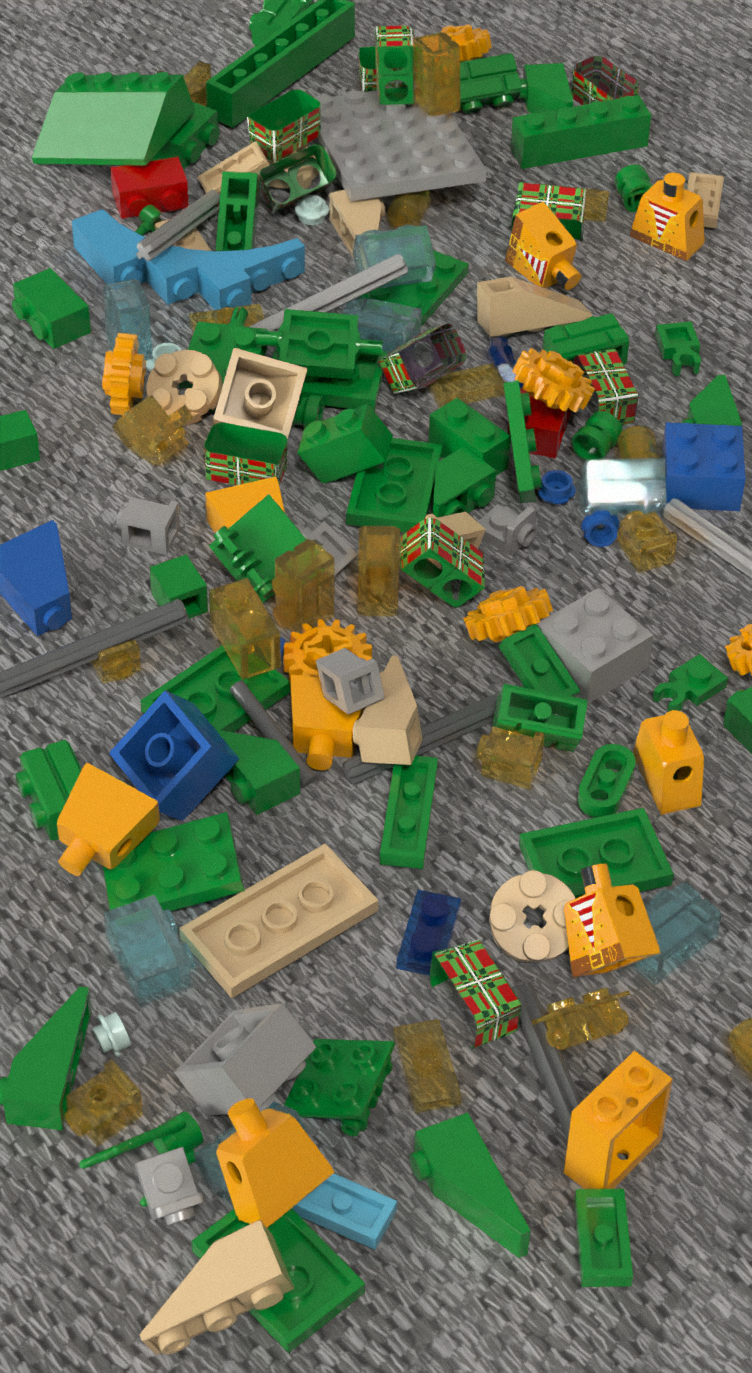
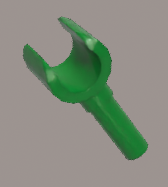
[134,205,162,236]

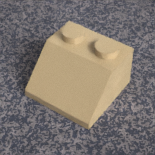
[213,348,308,439]

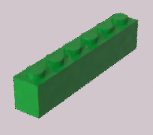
[206,0,355,128]

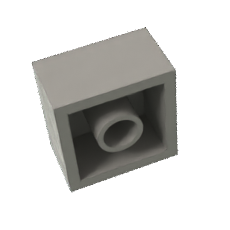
[537,588,653,704]
[174,1003,316,1116]

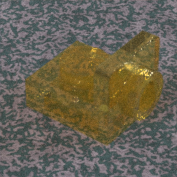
[90,640,141,684]

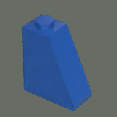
[0,520,72,636]

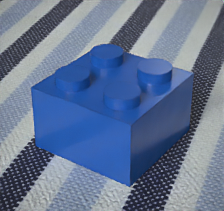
[661,422,745,512]
[109,690,240,821]

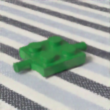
[179,307,268,413]
[255,309,383,380]

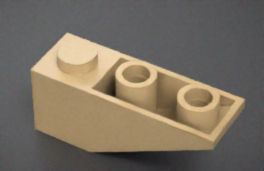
[477,277,592,338]
[353,655,423,765]
[140,1220,295,1355]

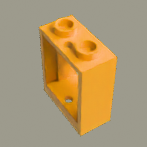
[563,1050,673,1189]

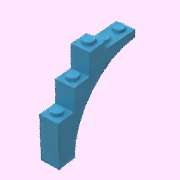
[72,209,305,316]

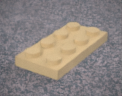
[179,843,379,998]

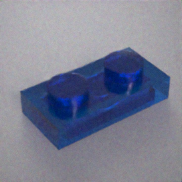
[397,889,461,976]

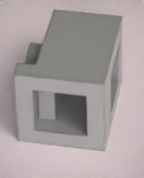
[116,497,180,555]
[316,648,385,715]

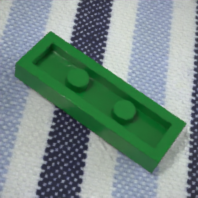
[503,380,542,503]
[380,756,438,869]

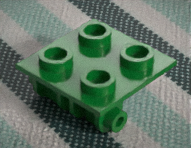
[208,494,319,607]
[281,1039,396,1137]

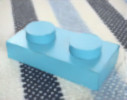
[292,1174,397,1250]

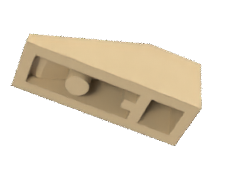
[330,190,385,271]

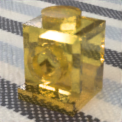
[617,510,677,573]
[476,726,545,790]
[65,1060,143,1147]

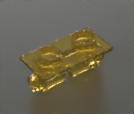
[532,987,630,1050]

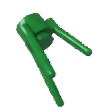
[79,1111,203,1207]

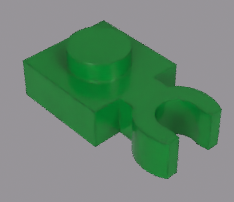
[655,321,701,376]
[653,654,728,712]

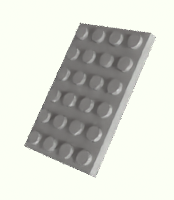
[314,82,486,201]

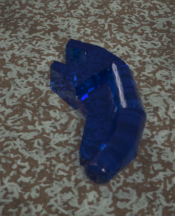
[488,337,524,388]

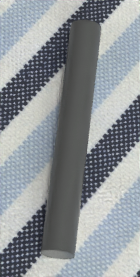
[229,680,317,787]

